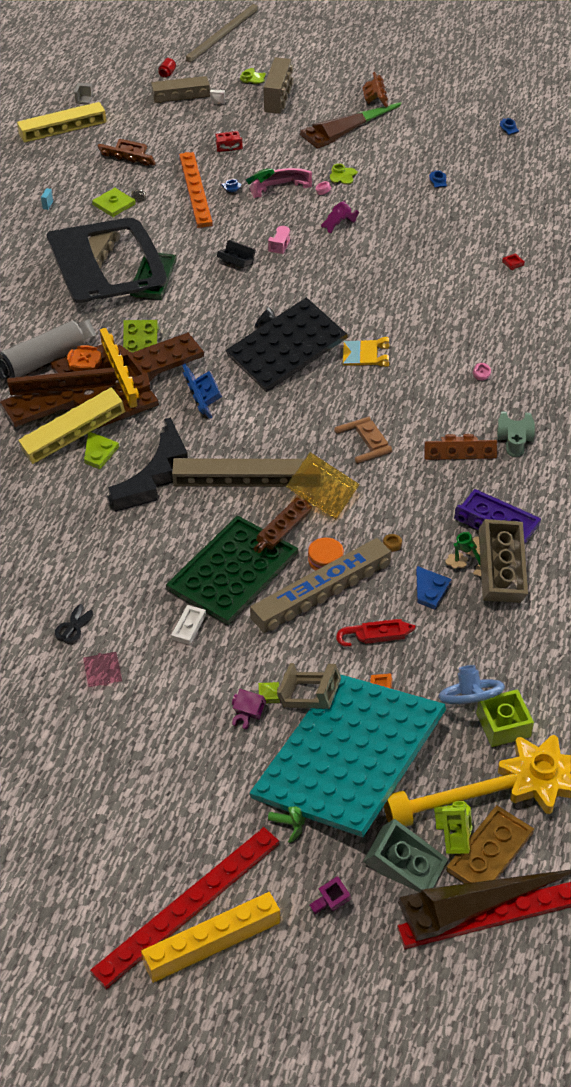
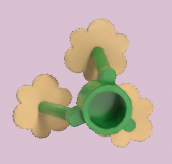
[446,532,481,577]

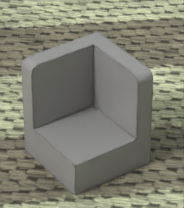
[74,83,93,104]

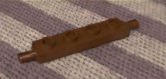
[254,495,313,553]

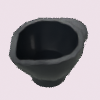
[254,307,276,329]

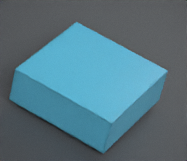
[41,188,53,210]

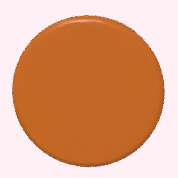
[308,537,344,571]

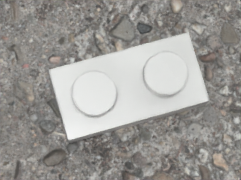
[171,605,206,645]

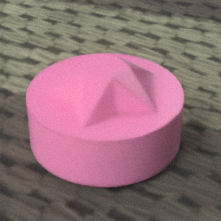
[315,181,331,195]
[473,363,491,381]

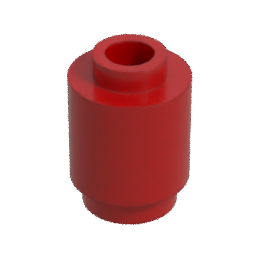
[158,58,176,78]

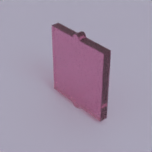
[83,652,122,687]

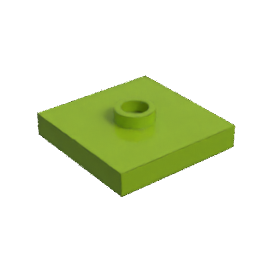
[92,188,136,217]

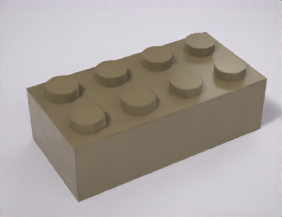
[263,57,294,114]
[478,519,528,603]

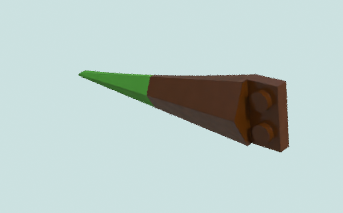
[300,102,401,148]

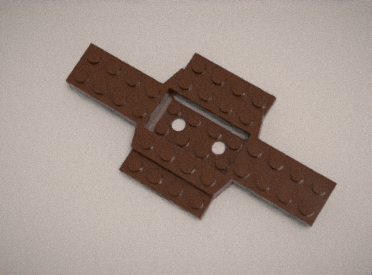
[0,332,204,429]

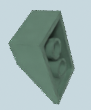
[363,819,448,892]

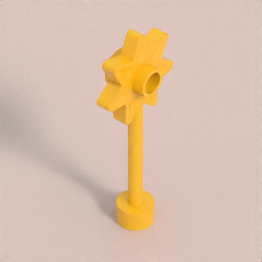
[383,735,571,827]

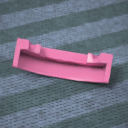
[250,168,312,198]

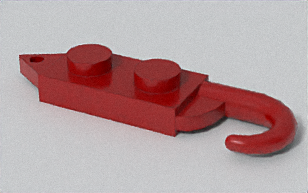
[336,619,416,647]

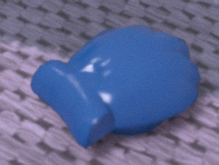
[500,118,519,135]
[429,170,447,188]
[221,179,242,192]

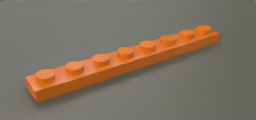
[179,152,213,228]

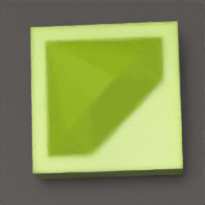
[258,682,280,704]

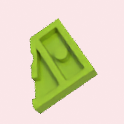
[84,432,119,469]

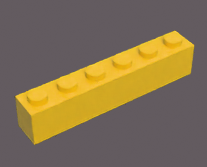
[141,891,280,983]

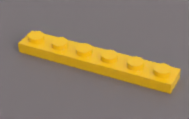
[100,328,139,408]

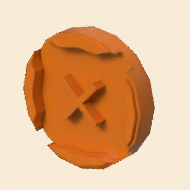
[67,345,102,371]

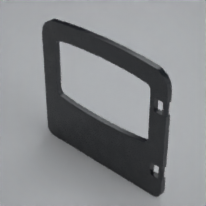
[46,218,167,303]

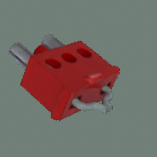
[215,130,243,152]

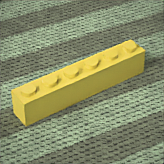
[17,102,106,143]
[18,387,125,464]

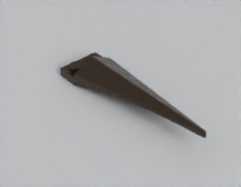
[398,869,571,941]

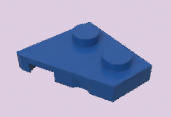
[416,566,452,610]

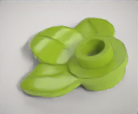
[240,68,266,84]
[330,163,358,185]

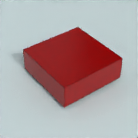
[502,253,525,270]

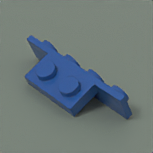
[182,364,222,419]

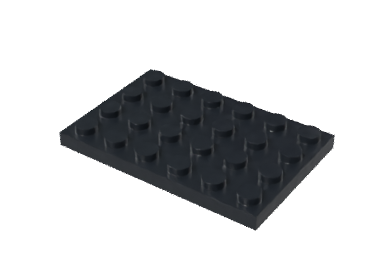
[226,297,348,392]

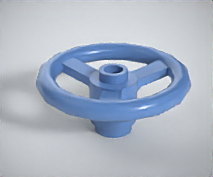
[438,665,505,704]

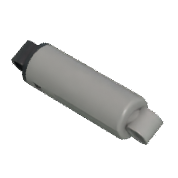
[0,319,96,379]

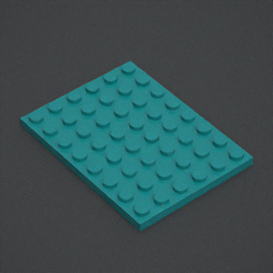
[249,674,446,837]

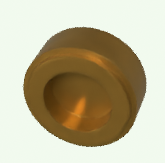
[383,534,402,552]

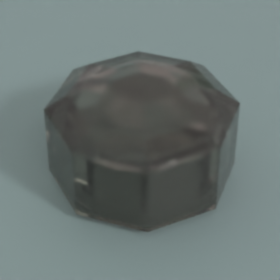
[131,189,146,203]

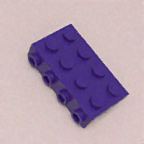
[454,489,541,545]

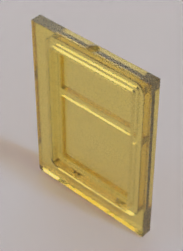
[286,452,360,519]

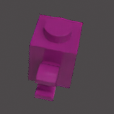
[232,689,266,730]
[309,876,352,914]

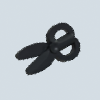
[55,604,93,644]

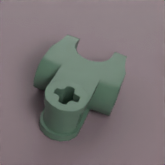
[497,411,535,457]

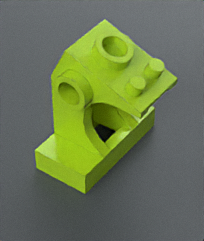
[434,801,473,854]

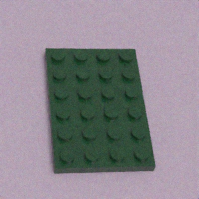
[166,515,298,625]

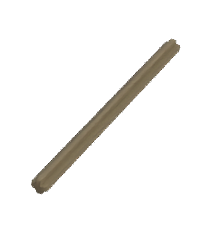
[186,4,258,62]

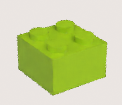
[476,689,534,747]

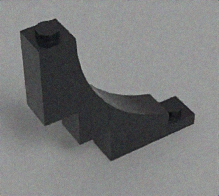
[106,417,188,512]

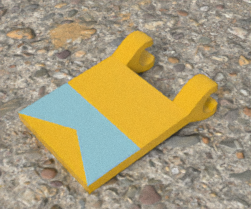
[343,337,389,367]

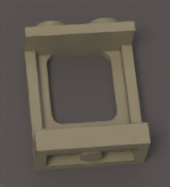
[277,663,341,709]

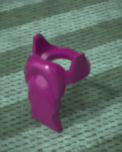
[321,200,360,233]

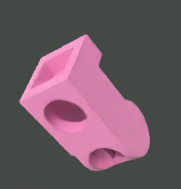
[268,226,290,254]

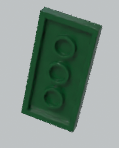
[130,253,177,300]

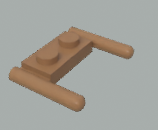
[334,416,392,463]

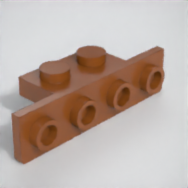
[362,72,389,107]
[98,139,156,166]
[424,434,497,460]

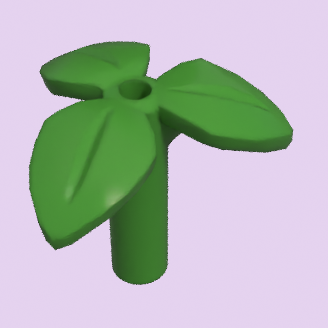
[268,806,305,843]

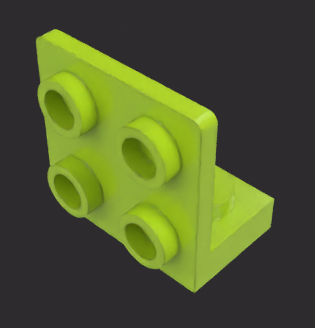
[123,320,159,353]

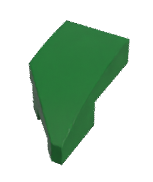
[246,168,275,185]

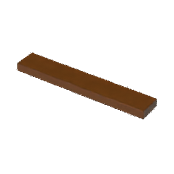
[7,368,116,396]

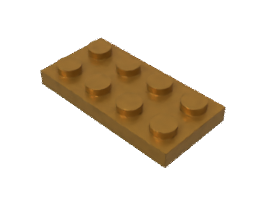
[446,805,534,884]

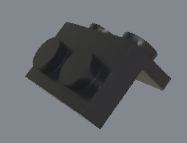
[216,240,256,268]

